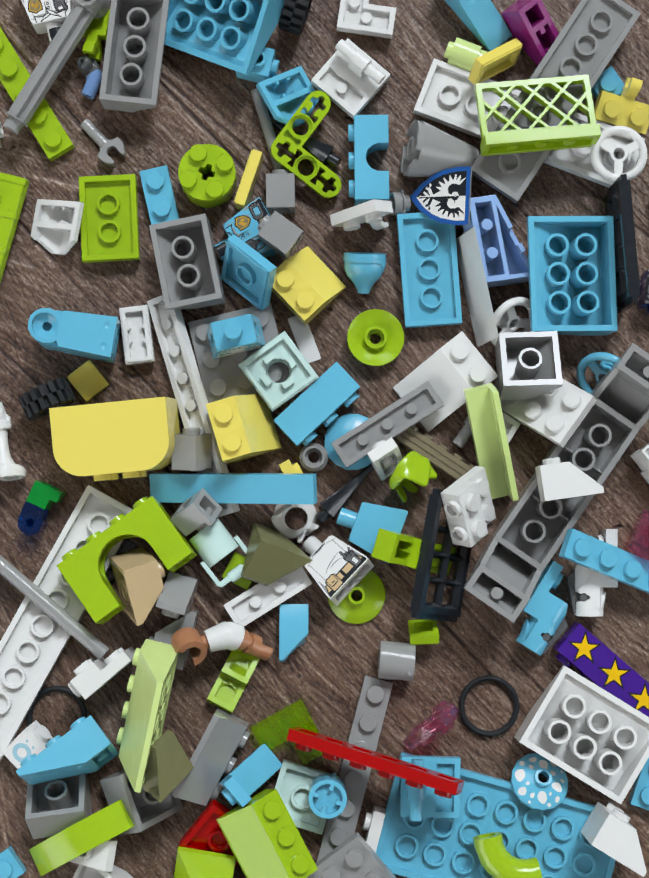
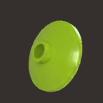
[347,309,404,366]
[328,570,385,624]

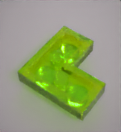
[250,698,322,765]

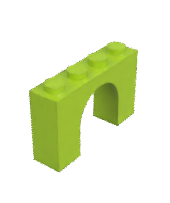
[56,496,197,625]

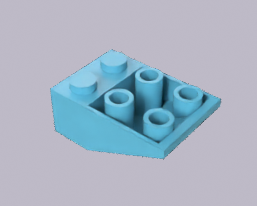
[16,715,119,785]

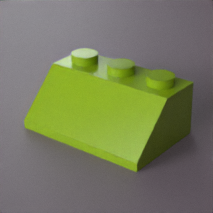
[216,789,318,878]

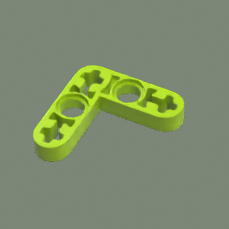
[270,91,341,199]

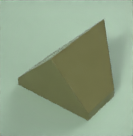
[241,523,313,586]
[144,729,194,803]

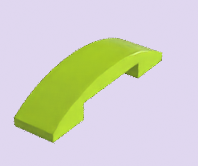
[29,799,134,876]

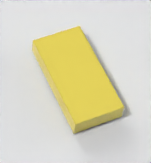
[468,38,523,85]
[234,149,264,210]

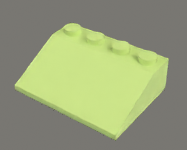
[116,639,179,793]

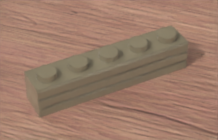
[395,425,475,481]

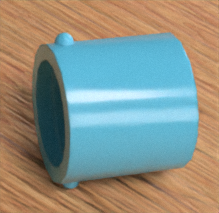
[308,772,347,819]

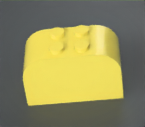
[49,397,180,481]

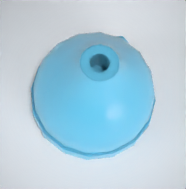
[343,252,387,294]

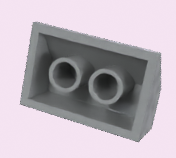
[149,214,226,310]
[172,708,250,806]

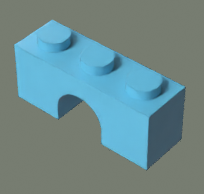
[348,115,389,206]

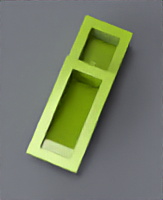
[371,528,456,575]

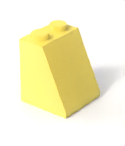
[206,394,281,464]

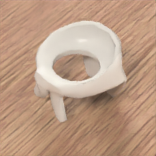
[271,504,319,543]

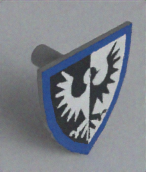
[410,166,472,225]

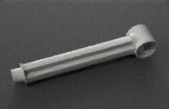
[3,0,110,135]

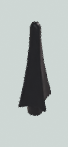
[274,122,342,168]
[314,464,374,524]

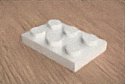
[500,379,597,448]

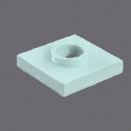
[238,331,319,412]

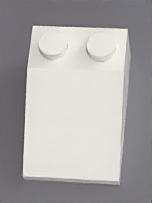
[393,331,498,432]

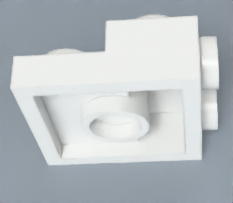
[441,466,496,548]
[68,646,135,700]

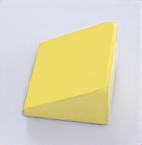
[67,360,109,402]

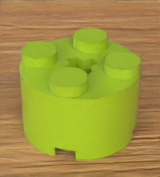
[178,144,238,208]

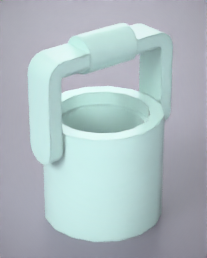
[189,519,247,587]

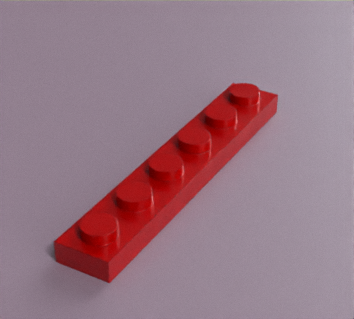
[286,727,465,798]

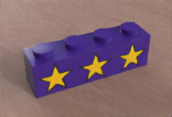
[553,622,649,717]

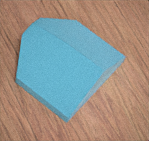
[256,66,320,128]

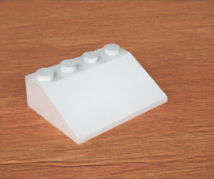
[514,665,649,804]

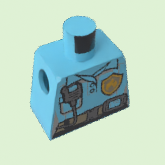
[214,197,278,261]

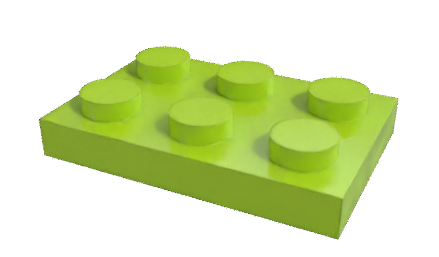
[79,174,140,263]

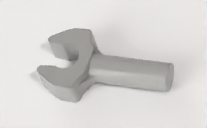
[80,119,126,167]

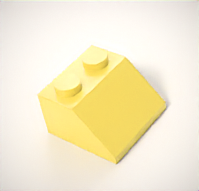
[272,246,346,325]

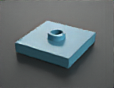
[221,234,277,311]

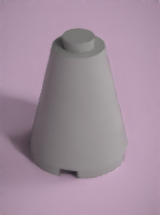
[400,119,479,177]

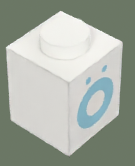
[2,720,53,769]

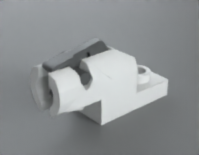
[566,529,618,617]

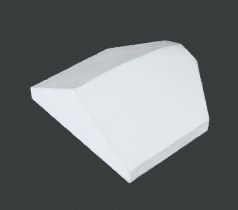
[31,199,84,255]

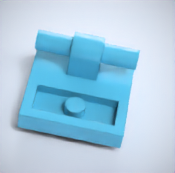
[400,755,461,821]

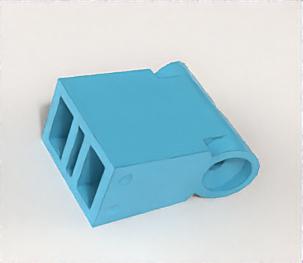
[28,308,121,364]

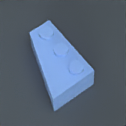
[463,195,529,288]

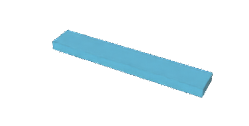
[149,473,317,504]

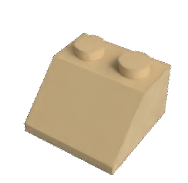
[109,547,165,626]

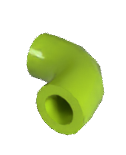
[473,832,542,878]

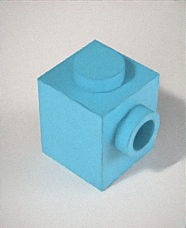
[236,47,280,83]

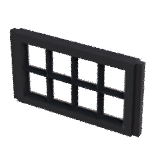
[604,174,641,313]
[410,488,472,623]

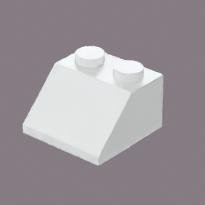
[580,802,647,877]

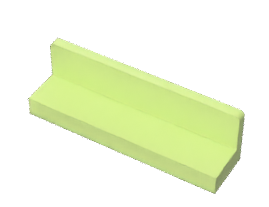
[463,383,519,502]

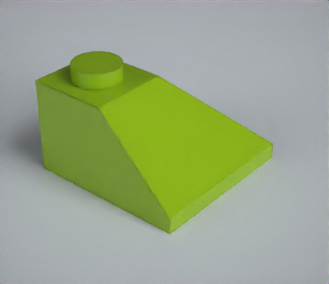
[174,846,236,878]

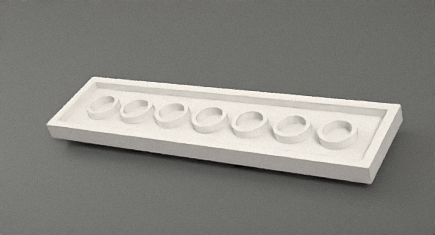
[413,58,645,188]

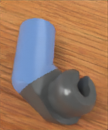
[77,55,102,100]

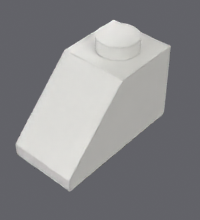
[535,457,604,502]

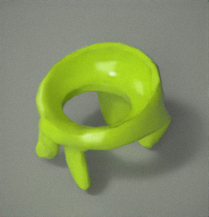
[389,451,437,503]

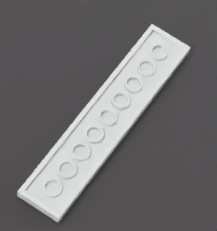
[0,485,133,762]

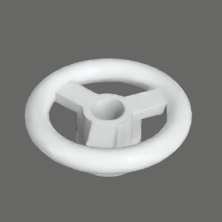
[590,126,647,182]
[491,297,531,346]

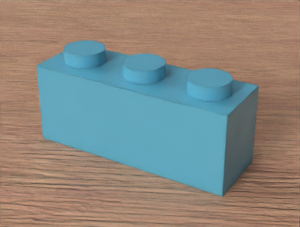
[273,362,360,447]

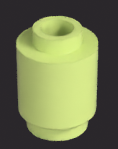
[444,37,487,72]

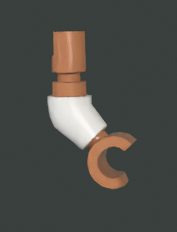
[171,622,274,666]

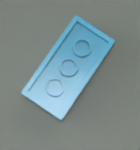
[397,212,462,328]

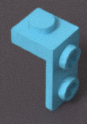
[219,744,282,807]

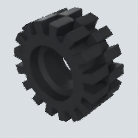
[278,0,313,36]
[18,378,76,421]

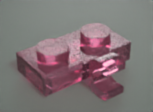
[403,700,459,750]

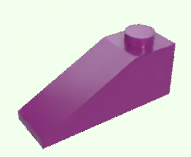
[500,0,559,66]

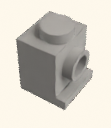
[170,488,223,536]

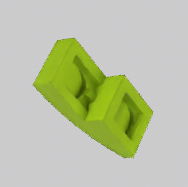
[206,649,260,714]

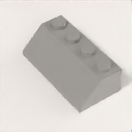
[99,0,170,112]

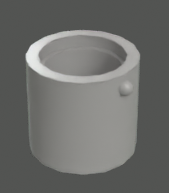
[377,641,416,681]

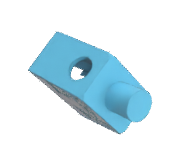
[207,314,266,359]

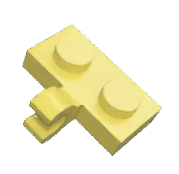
[594,77,649,135]

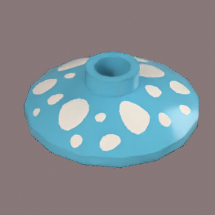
[511,753,568,811]

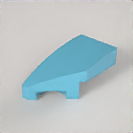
[279,604,309,662]

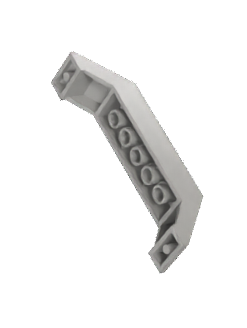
[463,343,649,623]

